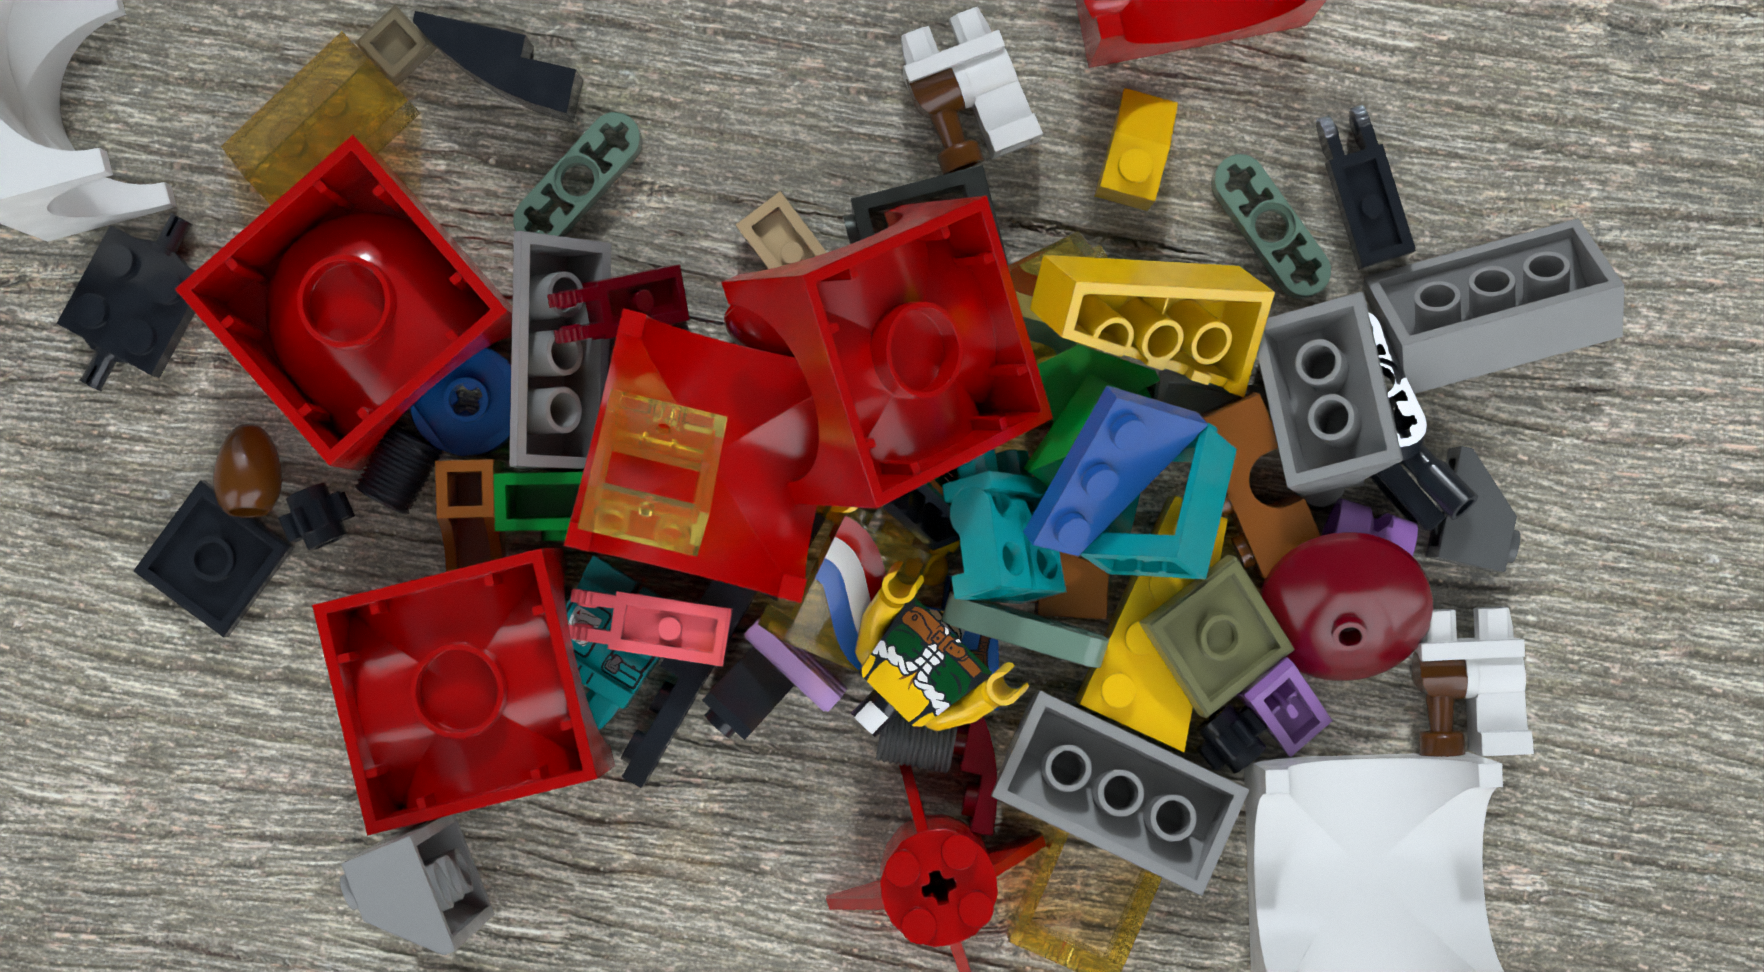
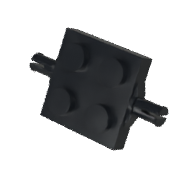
[56,213,196,391]

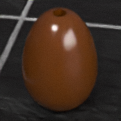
[213,424,283,518]

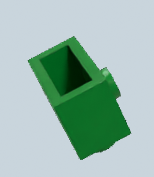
[494,471,583,541]

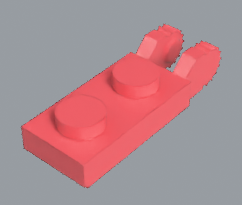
[568,589,733,666]

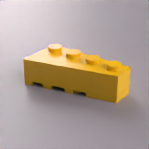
[1030,255,1275,397]
[1074,495,1228,752]

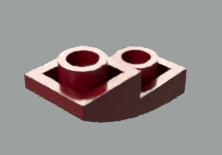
[953,716,997,836]

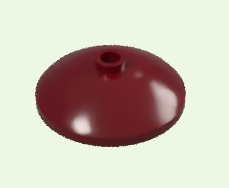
[1260,532,1433,681]

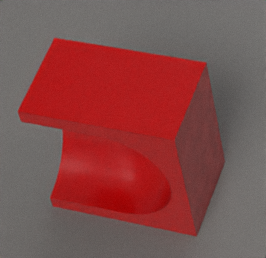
[175,134,512,471]

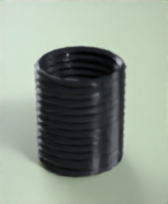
[354,424,443,515]

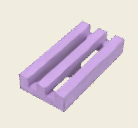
[744,612,848,712]

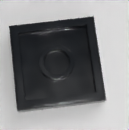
[133,480,295,638]

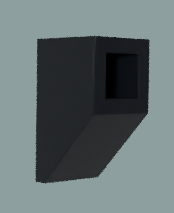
[702,646,795,740]

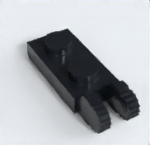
[1316,105,1416,270]

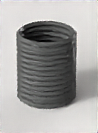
[876,713,958,774]

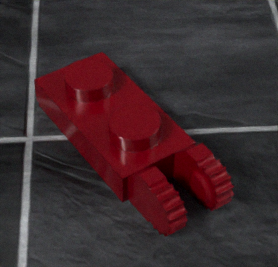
[547,264,690,344]

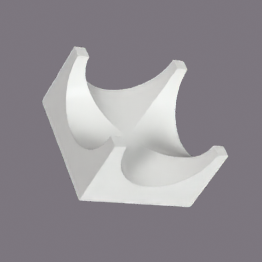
[0,0,177,242]
[1244,752,1504,972]

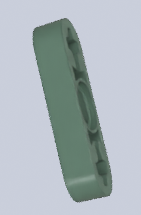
[513,112,643,237]
[1211,154,1331,299]
[941,591,1109,668]

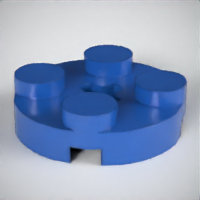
[411,348,511,457]

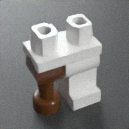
[901,7,1043,175]
[1410,606,1534,757]

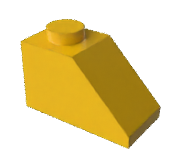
[1094,88,1178,211]

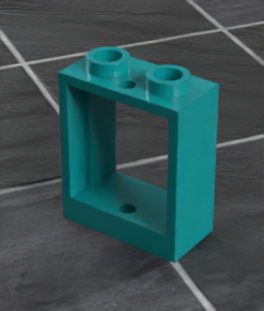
[1080,423,1237,579]

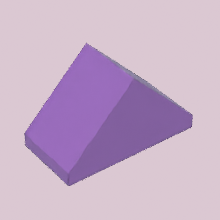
[1236,657,1333,757]

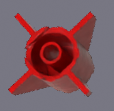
[826,763,1046,972]

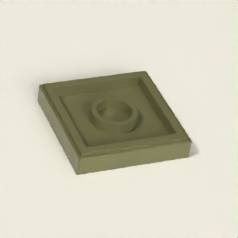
[1139,555,1295,718]

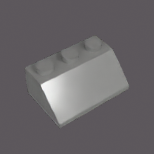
[1257,292,1403,496]

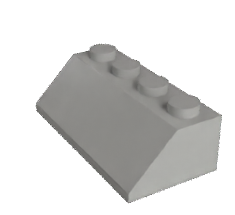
[1364,218,1624,394]
[509,231,611,471]
[991,691,1249,896]
[340,814,495,955]

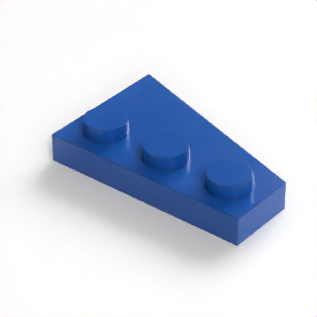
[1023,386,1208,556]

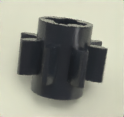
[278,482,355,551]
[1196,703,1267,774]

